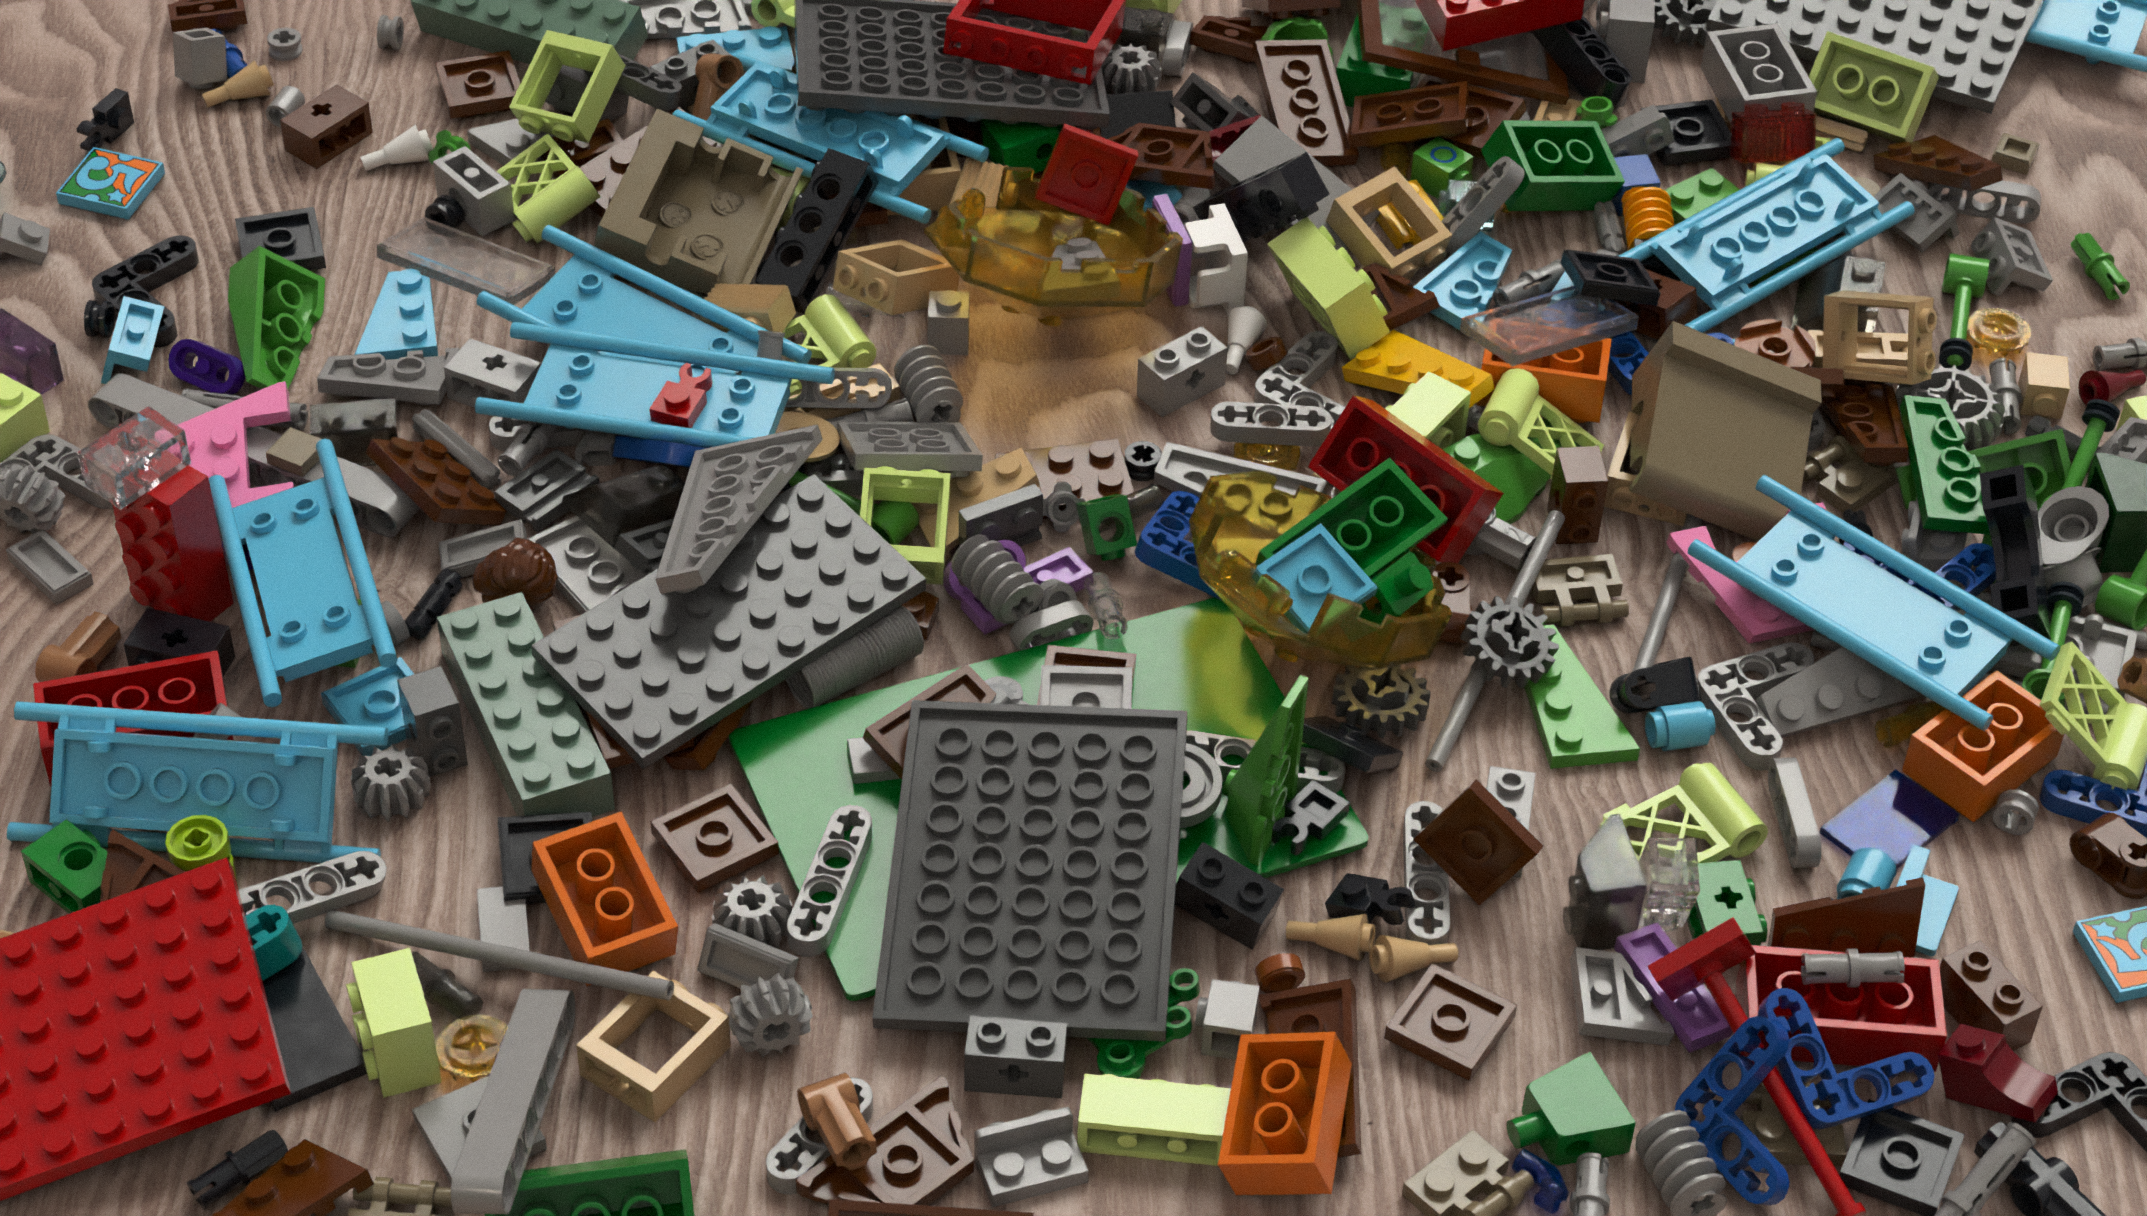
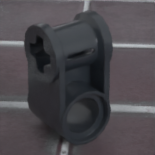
[1609,657,1702,714]

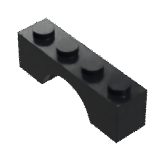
[1980,465,2051,647]

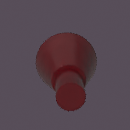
[2078,370,2146,406]

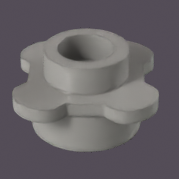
[1043,481,1085,532]

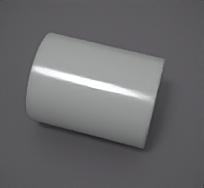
[265,86,305,127]

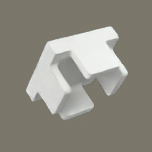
[1184,203,1248,316]

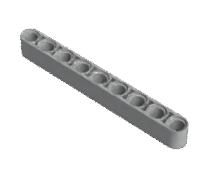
[88,373,421,538]

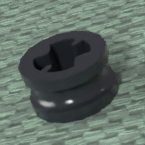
[425,195,465,235]
[84,300,115,338]
[1125,441,1162,482]

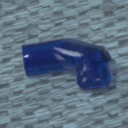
[1512,1148,1569,1214]

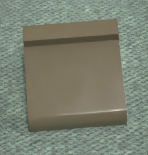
[594,108,803,294]
[1630,321,1822,541]

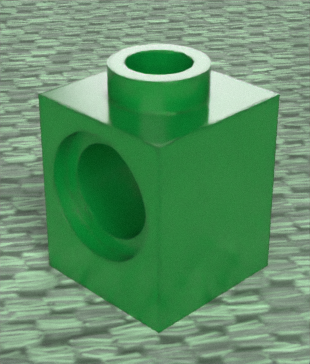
[1076,494,1137,561]

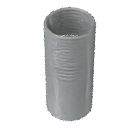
[786,605,924,709]

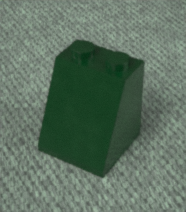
[2085,453,2147,573]

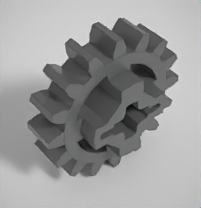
[1654,0,1718,47]
[1460,596,1559,689]
[1332,657,1431,738]

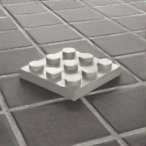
[837,421,983,477]

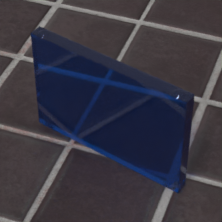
[1819,769,1960,868]

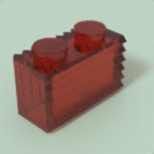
[1730,102,1817,163]

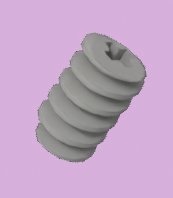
[894,345,963,422]
[951,534,1043,624]
[1635,1110,1727,1216]

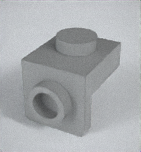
[0,212,50,265]

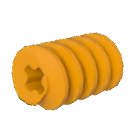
[1622,186,1674,250]

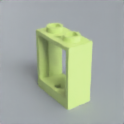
[509,30,626,143]
[860,466,951,585]

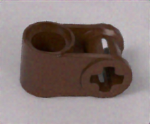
[1424,562,1472,644]
[2069,812,2147,899]

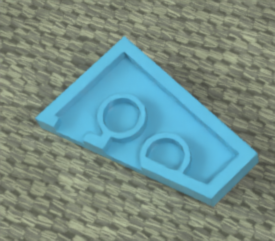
[676,26,795,72]
[1414,231,1512,338]
[355,268,438,360]

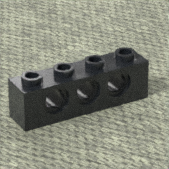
[755,148,879,314]
[1193,152,1329,243]

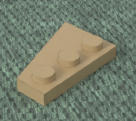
[910,448,1040,561]

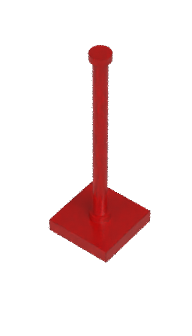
[1035,123,1138,226]
[1647,917,1866,1216]

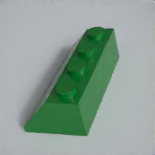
[1254,457,1448,578]
[485,1149,694,1216]

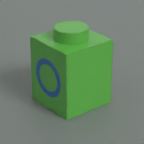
[1410,136,1473,203]

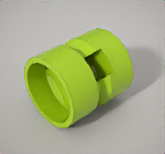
[165,815,237,879]

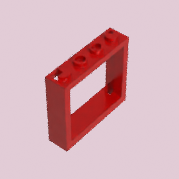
[943,0,1126,85]

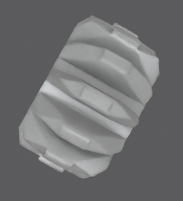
[1101,43,1162,94]
[0,463,66,534]
[350,743,431,822]
[712,875,792,948]
[728,973,813,1057]

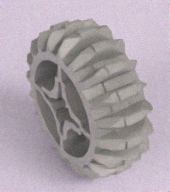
[1895,363,2005,451]

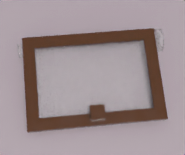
[1357,0,1569,105]

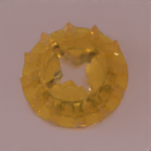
[1966,308,2031,357]
[1233,442,1300,471]
[436,1015,508,1083]

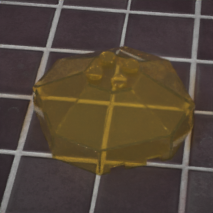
[924,167,1183,326]
[1189,470,1452,669]

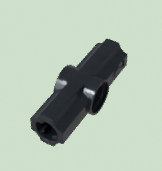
[1974,1121,2106,1216]

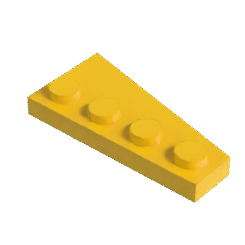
[1341,329,1495,408]

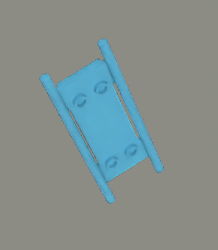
[2026,0,2147,72]
[672,52,989,224]
[1619,138,1915,333]
[476,225,812,374]
[475,322,835,448]
[209,439,398,707]
[1688,475,2060,731]
[7,701,388,863]

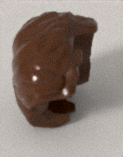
[473,537,558,613]

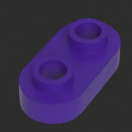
[168,339,245,395]

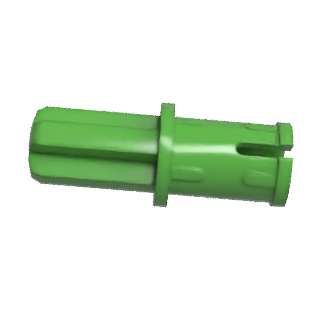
[2071,232,2130,300]

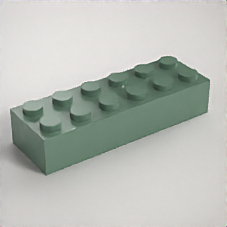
[411,0,648,64]
[437,592,615,817]

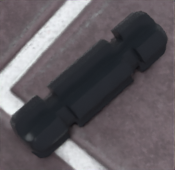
[405,569,462,640]

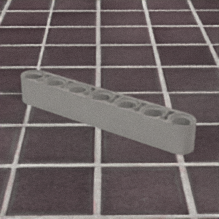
[451,989,575,1214]

